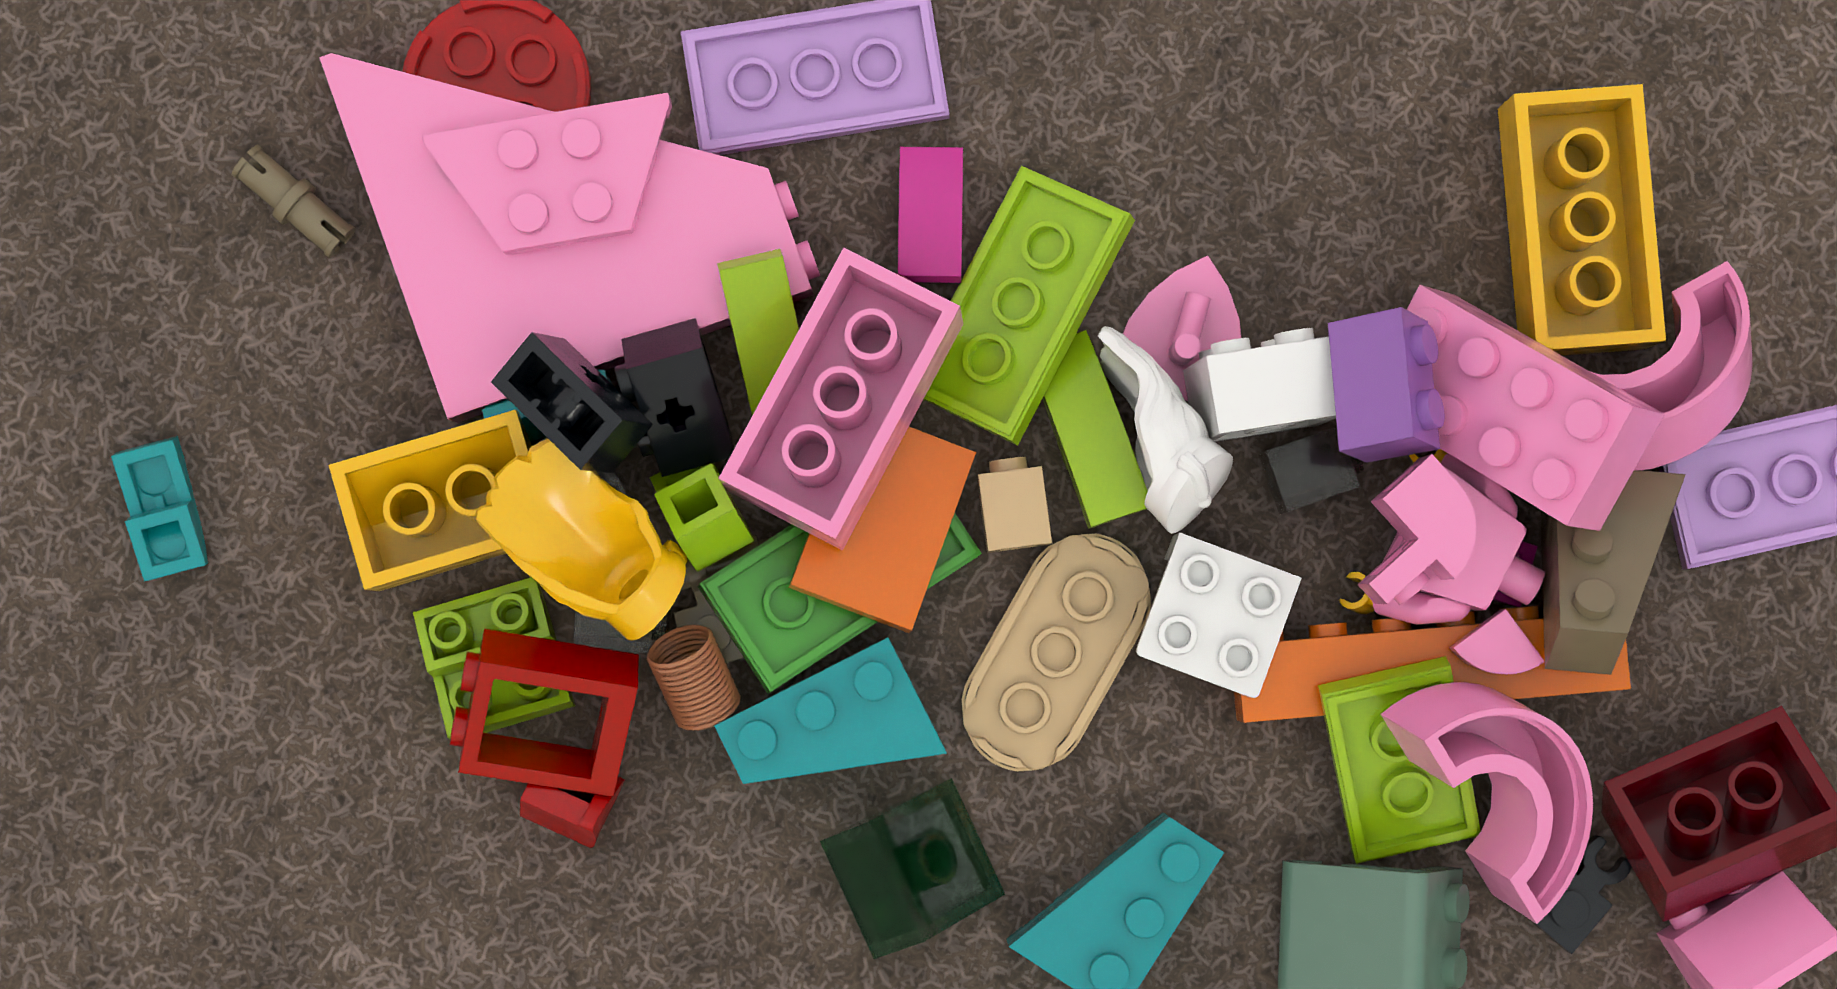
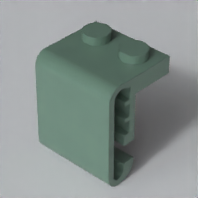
[1277,860,1470,989]

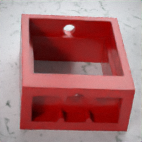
[449,629,639,797]

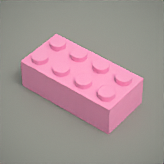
[718,248,964,551]
[1407,285,1665,531]

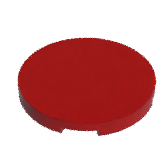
[402,0,591,112]

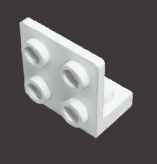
[1136,533,1302,698]

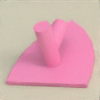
[1123,256,1241,401]

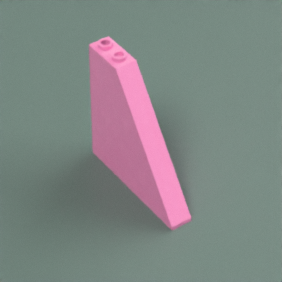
[319,53,820,423]

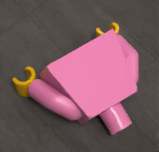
[1339,449,1545,625]

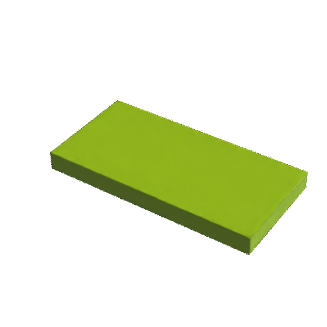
[923,166,1135,446]

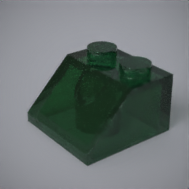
[820,778,1005,959]

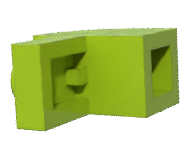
[650,463,755,572]

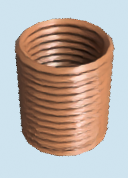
[646,625,741,731]

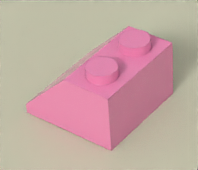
[1656,871,1837,989]

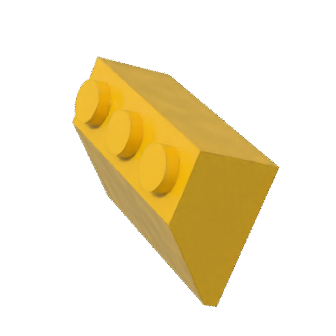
[328,409,532,591]

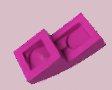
[898,147,963,283]

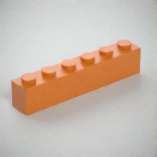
[1234,606,1631,723]

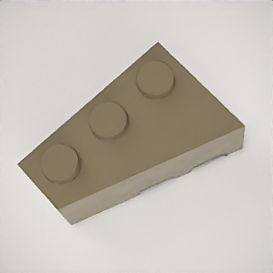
[1541,470,1686,675]

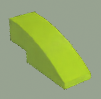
[1042,330,1148,529]

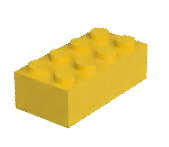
[1498,84,1666,355]

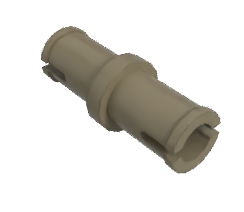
[232,145,356,258]

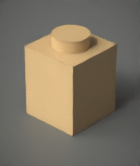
[977,457,1052,553]

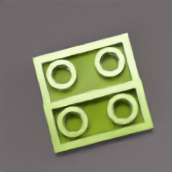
[413,577,575,739]

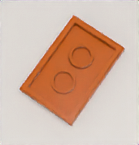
[788,427,976,633]

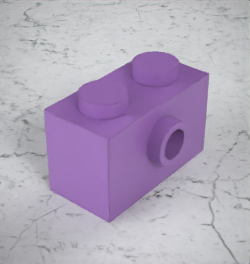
[1328,307,1445,463]

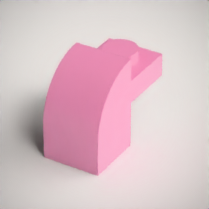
[1357,454,1477,605]

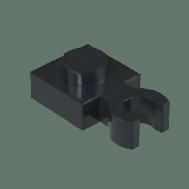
[1526,835,1632,954]

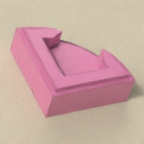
[1449,609,1545,674]

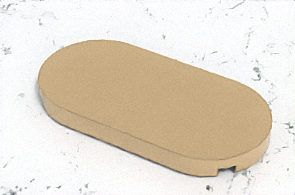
[961,533,1151,771]

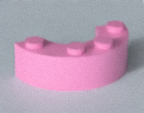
[1591,261,1752,470]
[1380,682,1593,924]

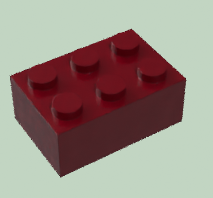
[1601,706,1837,922]

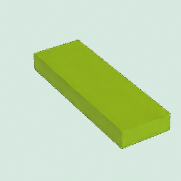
[717,249,799,415]

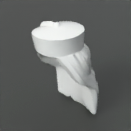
[1098,326,1233,534]

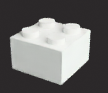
[1183,328,1336,442]

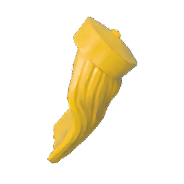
[475,438,687,640]

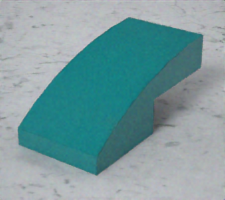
[111,436,208,582]

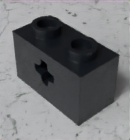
[615,318,734,477]
[491,332,653,473]

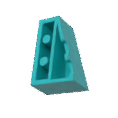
[714,637,947,784]
[1006,812,1224,989]

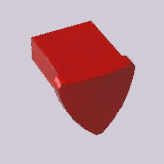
[520,776,625,848]

